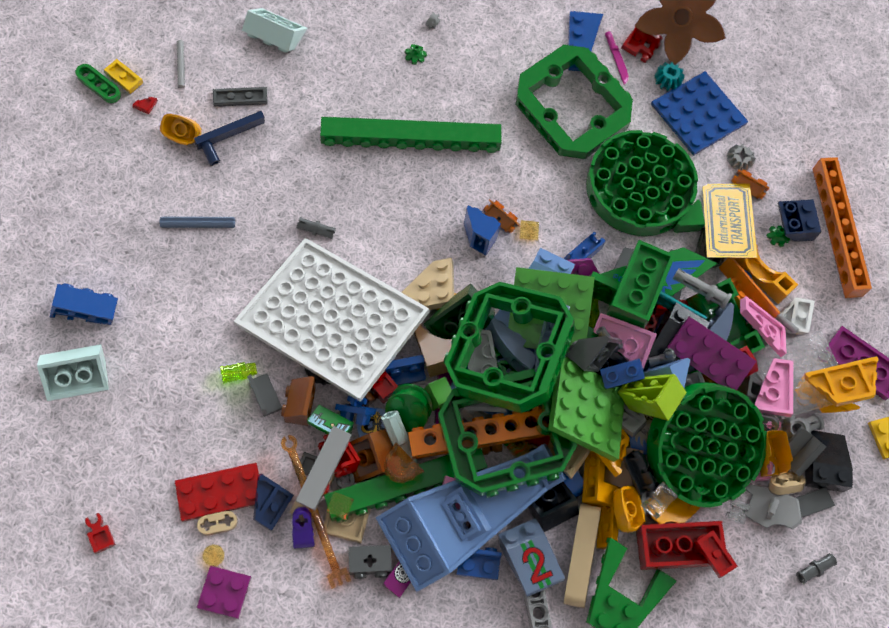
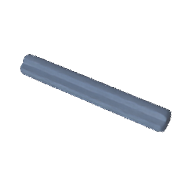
[159,216,235,228]

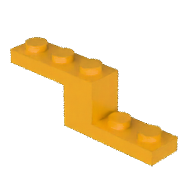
[582,451,620,549]

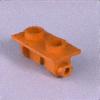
[731,169,770,199]
[483,199,520,234]

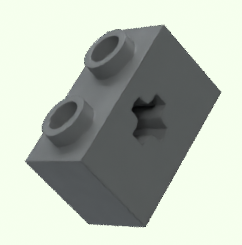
[349,545,392,579]

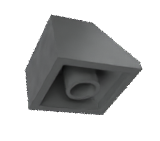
[567,336,622,372]

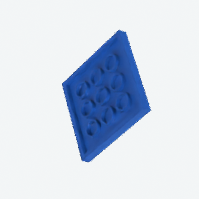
[651,71,748,156]

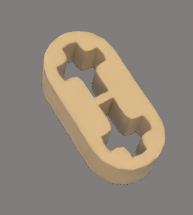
[768,473,806,495]
[197,511,238,535]

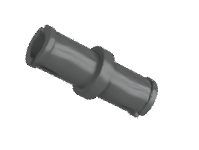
[296,217,336,239]
[796,553,837,584]

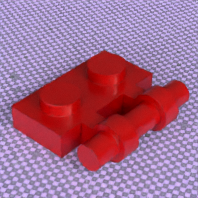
[621,27,663,63]

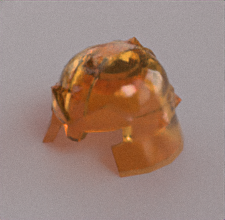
[384,442,425,483]

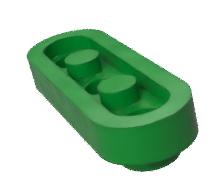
[75,64,121,103]

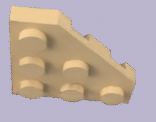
[401,258,454,310]

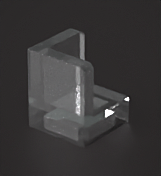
[641,482,678,519]

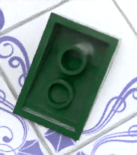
[424,283,496,339]

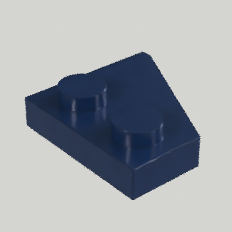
[253,474,294,531]

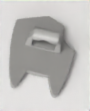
[734,484,802,529]

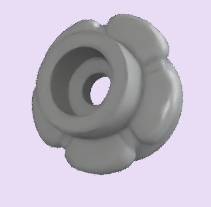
[426,13,440,29]

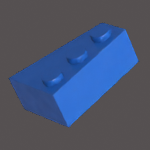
[50,283,118,325]

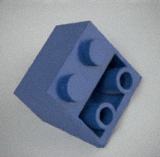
[464,205,501,256]

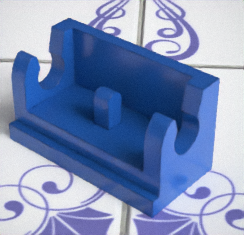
[564,232,606,260]

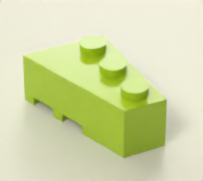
[618,374,687,421]

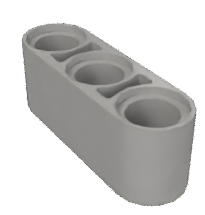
[523,590,552,628]

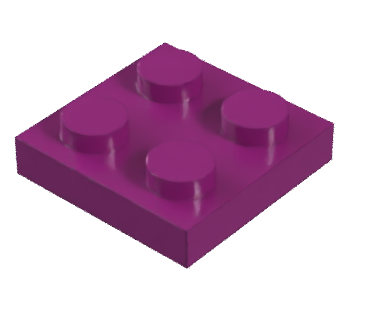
[197,566,251,619]

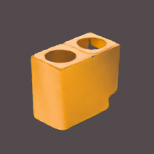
[760,430,793,477]

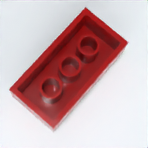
[636,521,726,570]

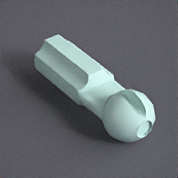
[381,410,418,468]

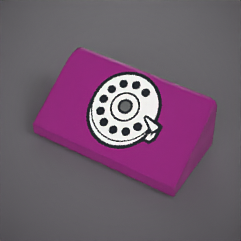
[383,561,411,598]

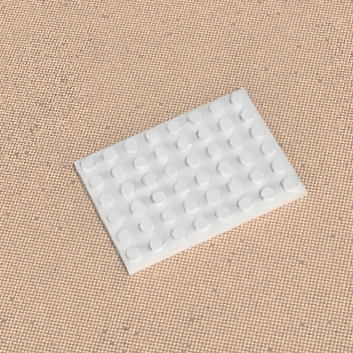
[234,238,429,402]

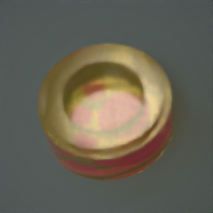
[203,545,225,567]

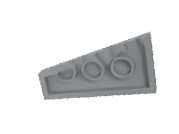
[466,330,506,413]

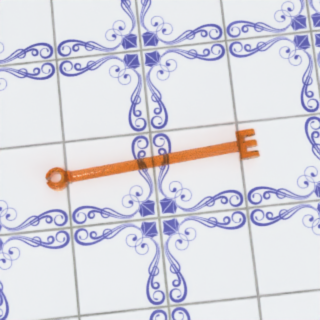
[281,435,351,589]

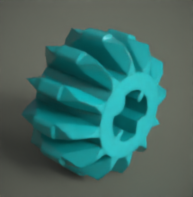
[654,62,685,91]

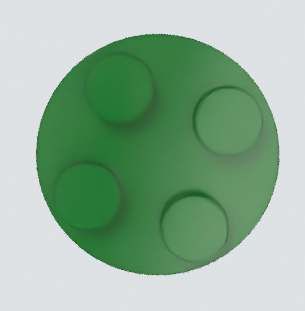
[385,384,433,432]

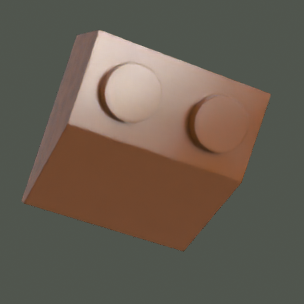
[281,376,316,426]
[350,429,399,483]

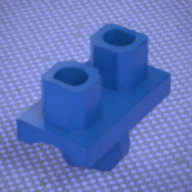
[335,396,377,425]

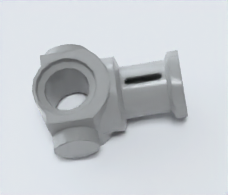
[781,413,824,441]

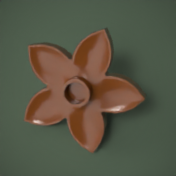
[634,0,726,65]

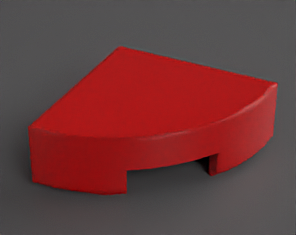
[132,97,158,114]

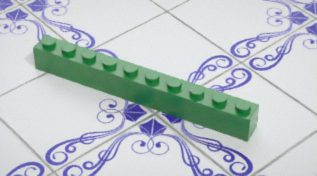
[320,117,502,153]

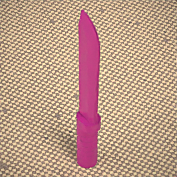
[605,31,629,84]

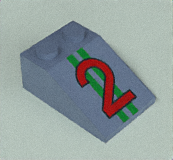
[498,518,565,597]

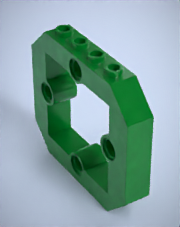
[515,45,633,159]
[444,282,575,413]
[438,368,577,498]

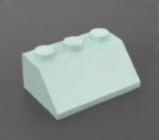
[242,8,308,52]
[37,344,109,401]

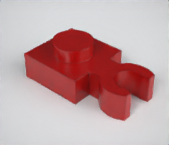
[85,513,116,554]

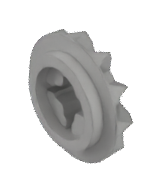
[727,144,756,170]

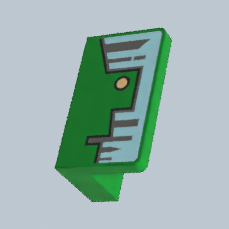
[307,405,354,435]

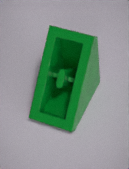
[673,199,705,233]

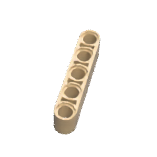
[564,504,601,608]

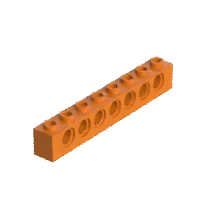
[813,157,872,298]
[408,406,549,460]

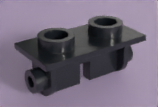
[623,450,656,496]

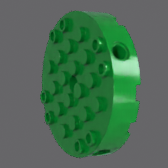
[586,130,698,236]
[647,382,767,507]

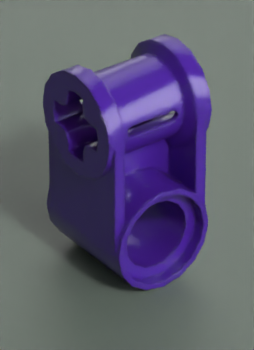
[292,506,315,549]

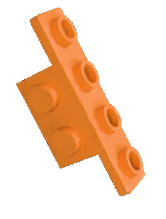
[719,258,780,318]

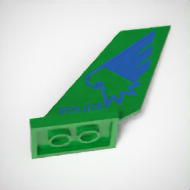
[590,247,717,305]

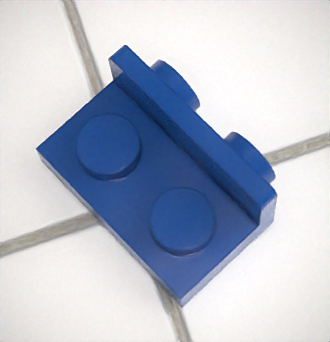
[385,355,426,386]
[600,358,645,389]
[456,547,502,580]

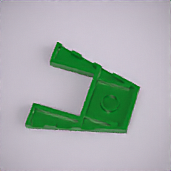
[586,537,677,628]

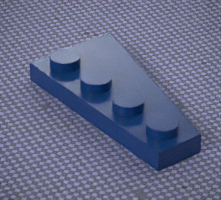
[568,11,603,72]

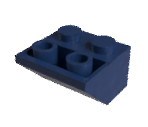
[778,199,822,242]

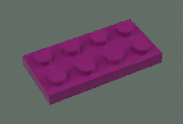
[666,316,756,390]
[820,326,889,401]

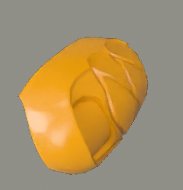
[160,113,202,145]
[613,486,645,533]

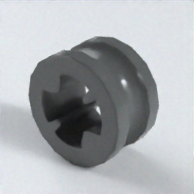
[336,473,354,489]

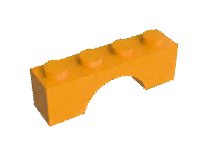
[734,244,799,304]

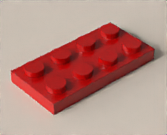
[175,462,259,522]

